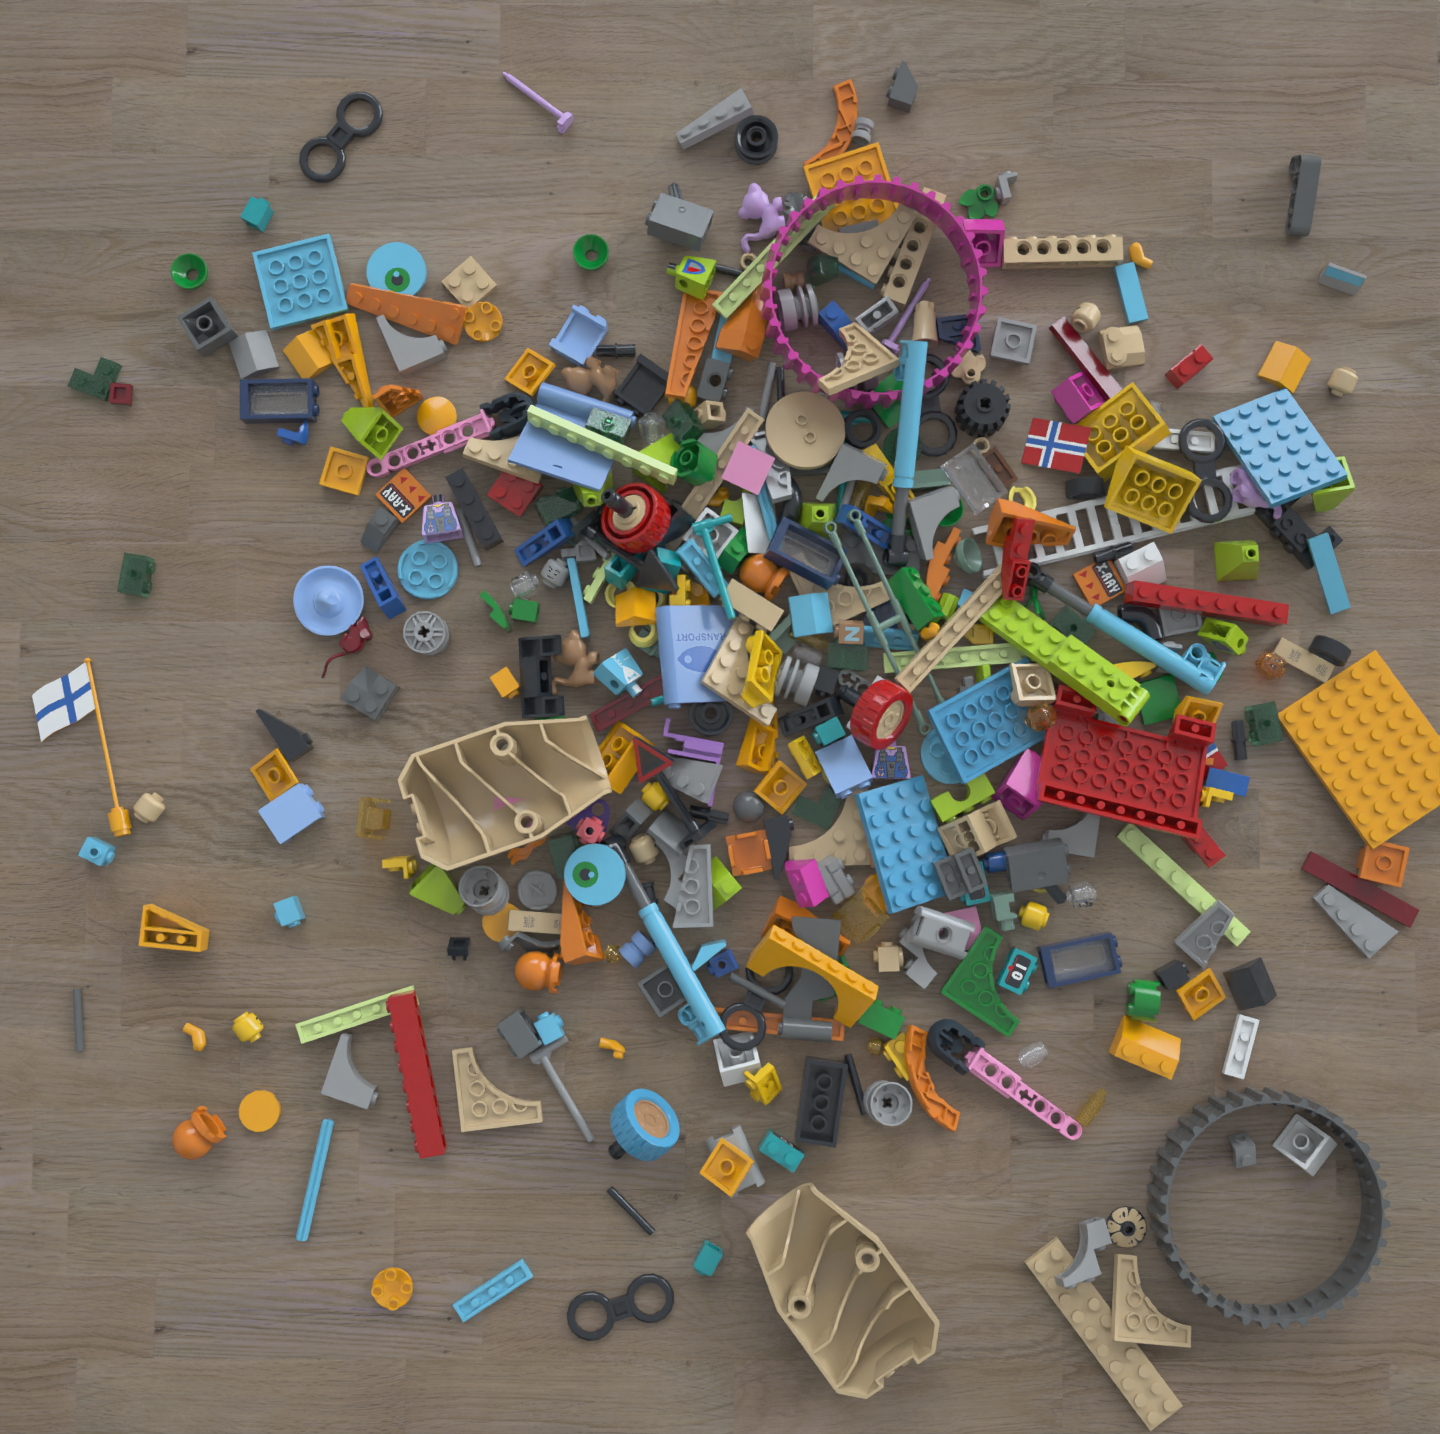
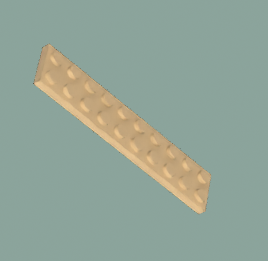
[1024,1236,1183,1431]

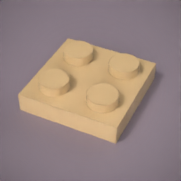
[441,256,498,309]

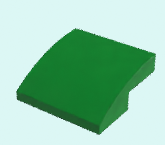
[868,372,903,429]
[479,590,512,633]
[1138,674,1180,726]

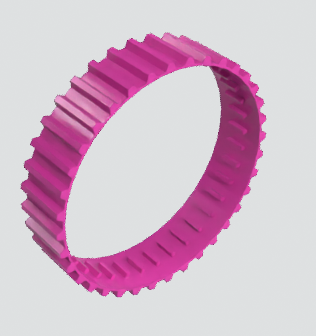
[760,174,988,410]

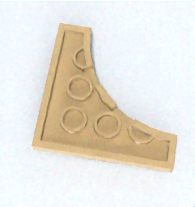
[807,204,917,285]
[818,322,899,396]
[463,434,543,484]
[790,552,890,626]
[700,616,777,727]
[789,788,870,865]
[452,1047,543,1132]
[1111,1253,1191,1348]

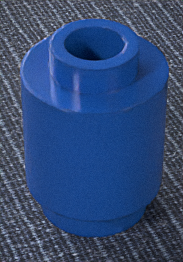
[982,851,1006,873]

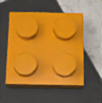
[319,446,370,497]

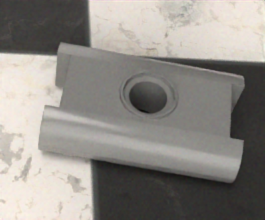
[906,906,975,959]
[705,1124,765,1198]

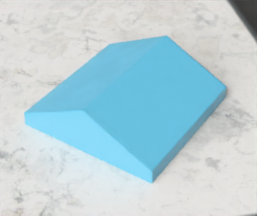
[788,592,833,637]
[692,939,726,971]

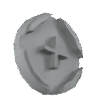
[517,870,558,911]

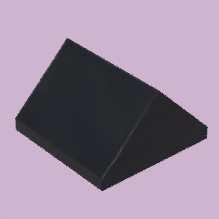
[1223,957,1277,1011]

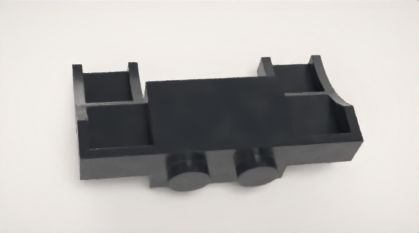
[1254,497,1343,570]
[518,635,565,718]

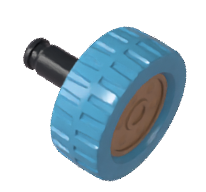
[608,1089,680,1161]

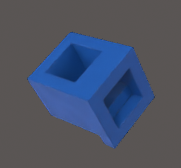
[707,948,739,978]

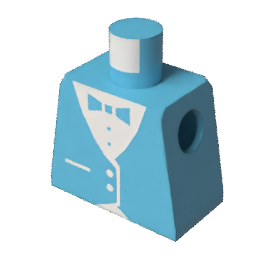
[593,648,643,698]

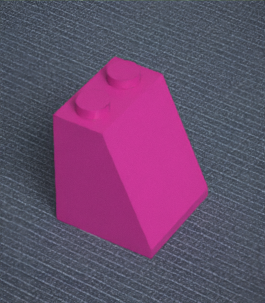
[991,748,1043,821]

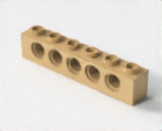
[880,187,947,310]
[1001,234,1123,269]

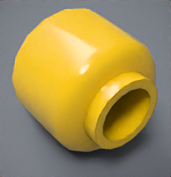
[641,781,670,811]
[1018,901,1050,931]
[232,1011,264,1043]

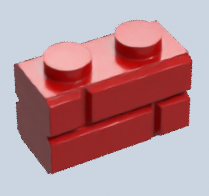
[1165,344,1213,390]

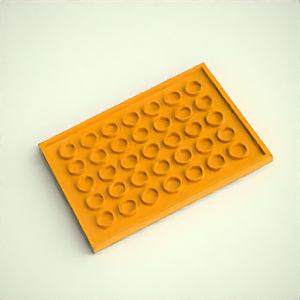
[1274,650,1440,850]

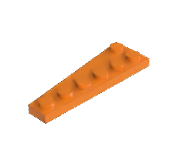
[346,283,468,345]
[665,290,723,400]

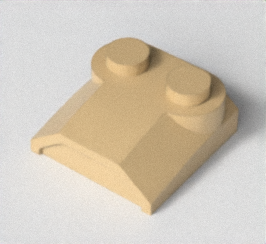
[1098,325,1145,371]
[1010,663,1056,707]

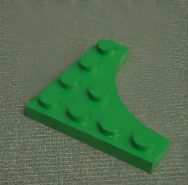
[940,925,1020,1038]

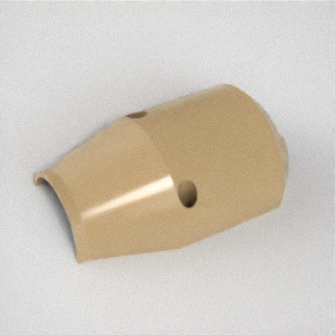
[398,715,612,871]
[746,1183,940,1399]

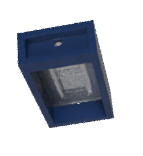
[240,378,320,424]
[763,517,848,590]
[1037,931,1122,988]

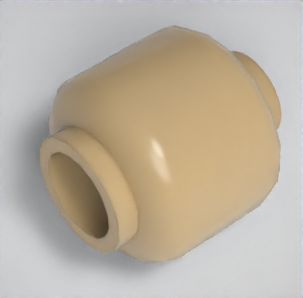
[1071,302,1101,333]
[1327,366,1358,397]
[133,792,165,823]
[629,833,659,865]

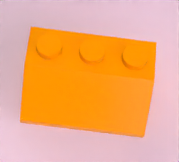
[599,721,655,795]
[1109,1015,1181,1080]

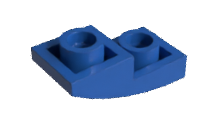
[1205,767,1250,797]

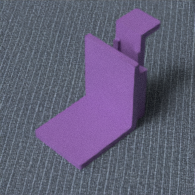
[663,718,724,807]

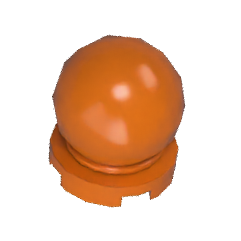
[739,553,790,602]
[515,951,563,995]
[172,1106,227,1160]

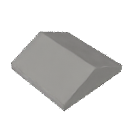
[229,330,280,380]

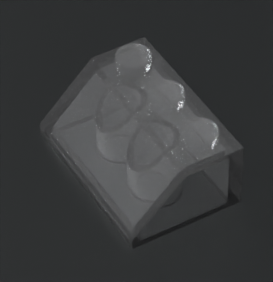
[940,443,1008,515]

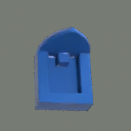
[277,420,309,446]

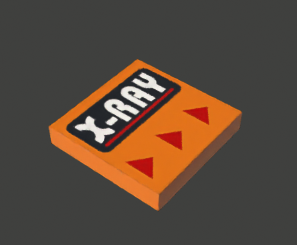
[375,468,432,524]
[1072,561,1126,605]

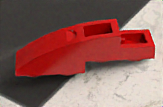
[1001,517,1035,601]
[1181,818,1226,869]

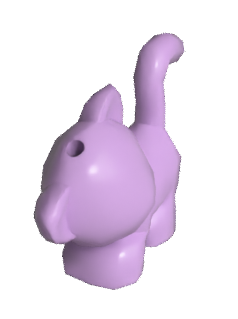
[738,183,786,254]
[1230,467,1282,519]

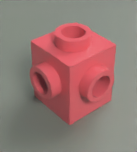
[575,816,606,845]

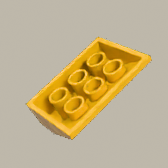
[1076,382,1171,482]
[1104,446,1202,534]

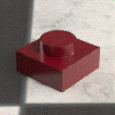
[109,383,133,406]

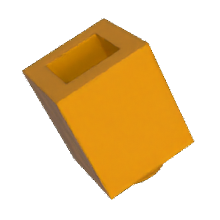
[489,666,521,699]

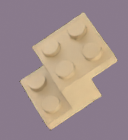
[937,800,1017,856]

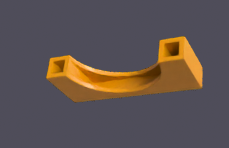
[746,925,879,1028]

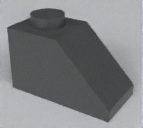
[361,506,401,554]
[608,798,653,842]

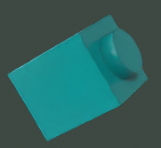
[240,196,274,233]
[693,1240,723,1277]

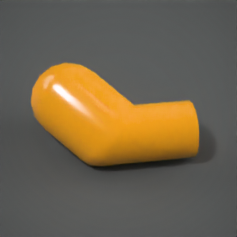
[1129,242,1153,270]
[707,487,729,507]
[920,622,940,642]
[182,1023,206,1052]
[599,1037,626,1059]

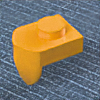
[864,495,894,517]

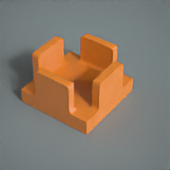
[726,829,773,876]
[1356,842,1410,888]

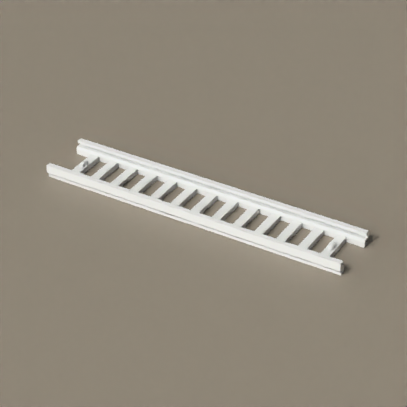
[971,464,1255,579]

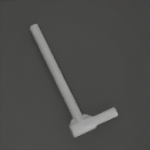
[529,1034,595,1142]

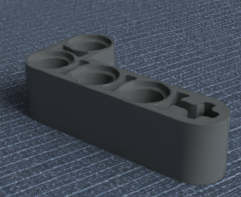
[1286,155,1322,237]

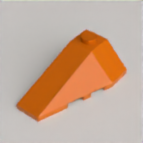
[715,283,767,362]
[372,384,424,418]
[985,498,1076,548]
[560,879,604,965]
[760,896,850,956]

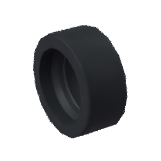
[844,409,882,448]
[1065,477,1105,500]
[1308,635,1352,667]

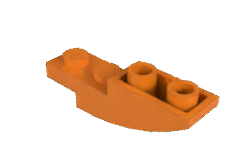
[924,527,962,602]

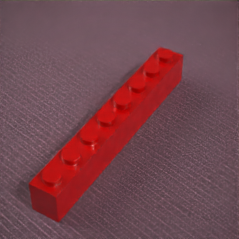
[1124,580,1289,627]
[386,990,447,1159]

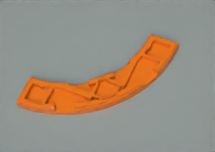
[803,79,858,166]
[905,1025,960,1132]

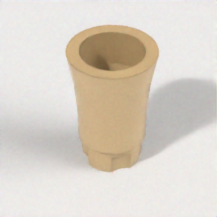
[912,301,939,349]

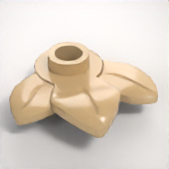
[950,350,986,385]

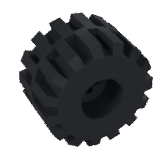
[954,379,1011,438]

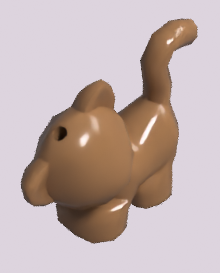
[560,356,618,403]
[552,630,600,696]

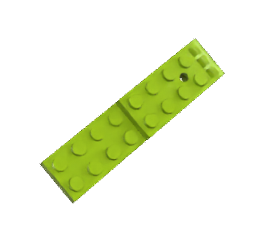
[979,593,1150,726]

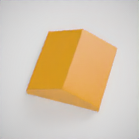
[283,330,334,379]
[1257,341,1311,394]
[504,348,556,397]
[615,587,656,627]
[1173,696,1224,723]
[250,748,299,802]
[754,760,807,815]
[1176,968,1227,1021]
[699,1138,755,1197]

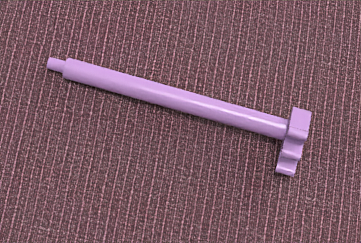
[502,72,574,134]
[881,278,931,356]

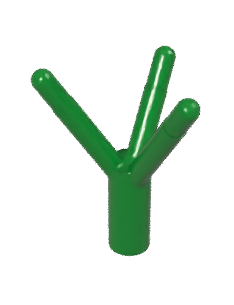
[1024,586,1046,620]

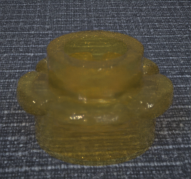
[603,943,621,963]
[867,1036,883,1056]

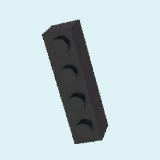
[445,468,504,551]

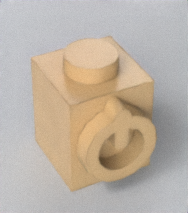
[693,400,726,430]
[873,941,903,972]

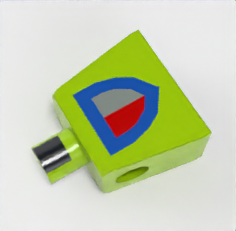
[667,255,716,300]
[1197,618,1248,656]

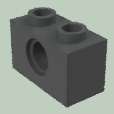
[697,357,734,402]

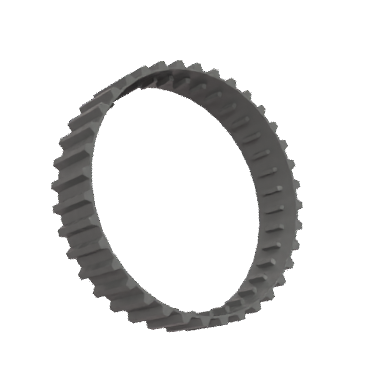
[1146,1086,1390,1329]

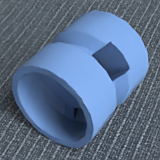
[619,930,657,969]

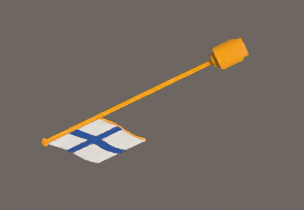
[32,658,132,837]

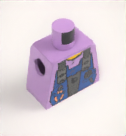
[422,494,464,544]
[870,741,910,779]

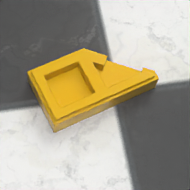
[963,624,993,645]

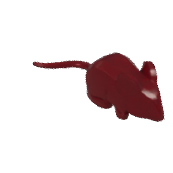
[321,616,373,678]

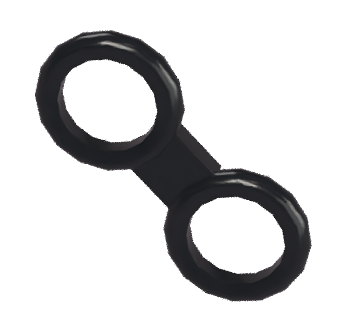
[299,91,383,183]
[917,354,957,457]
[1178,418,1233,524]
[719,959,794,1051]
[567,1273,674,1341]

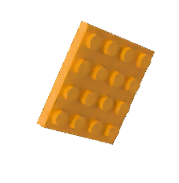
[803,142,899,232]

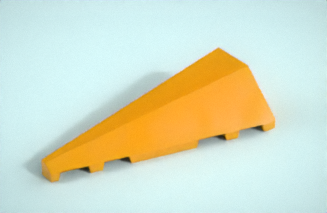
[311,313,374,407]
[736,691,779,775]

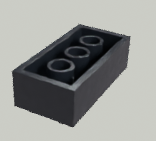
[794,1055,848,1148]

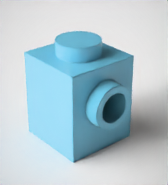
[78,837,116,866]
[273,895,306,928]
[534,1011,565,1045]

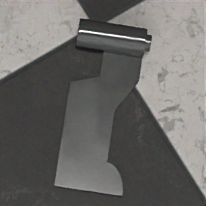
[777,916,841,1043]

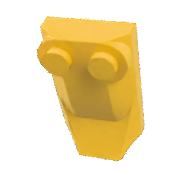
[741,630,783,708]

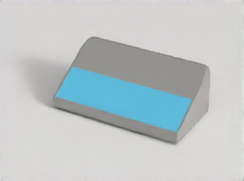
[1318,263,1367,295]

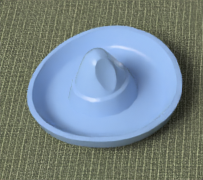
[293,566,364,636]

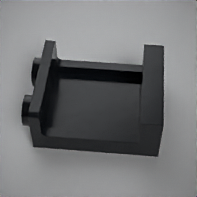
[613,353,669,419]

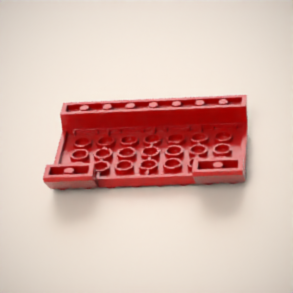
[1036,685,1216,840]

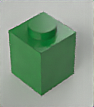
[509,598,540,624]

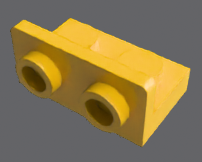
[788,735,823,779]
[1199,786,1234,808]
[382,855,418,879]
[882,1031,926,1081]
[743,1062,783,1106]

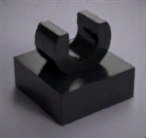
[447,937,471,961]

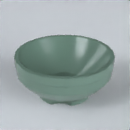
[953,537,982,574]

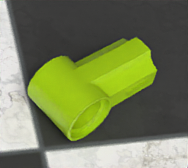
[939,592,959,629]

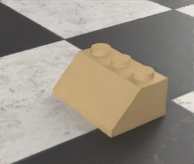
[719,578,784,633]

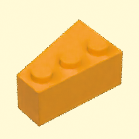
[139,904,210,952]

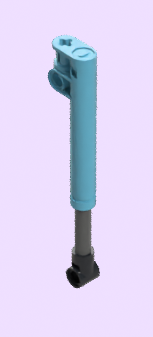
[883,340,928,567]
[1026,562,1226,696]
[599,834,726,1046]

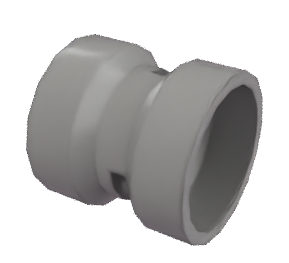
[851,117,875,145]

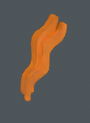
[507,836,547,865]

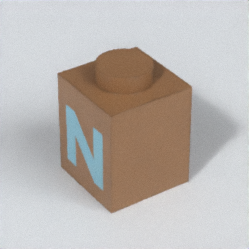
[834,620,864,644]

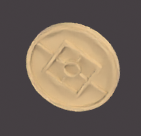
[765,392,845,470]

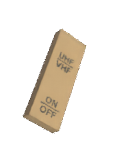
[1270,637,1335,684]
[507,909,562,934]

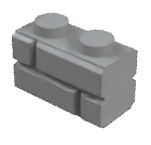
[854,296,899,335]
[817,855,855,905]

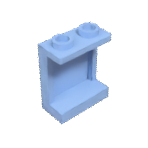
[549,305,609,369]
[815,735,873,799]
[258,783,325,844]

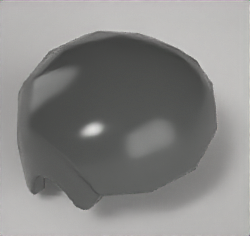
[733,791,765,823]

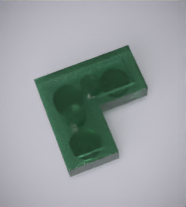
[68,357,122,402]
[791,785,842,830]

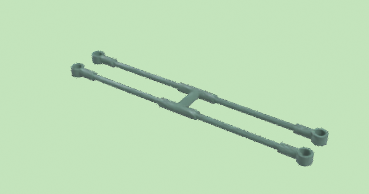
[823,509,945,735]

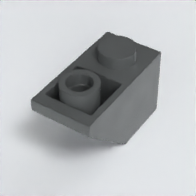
[886,61,918,113]

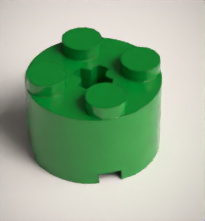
[670,439,717,486]
[1125,979,1161,1023]

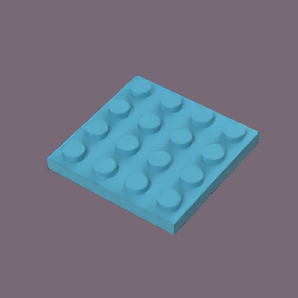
[252,234,349,331]

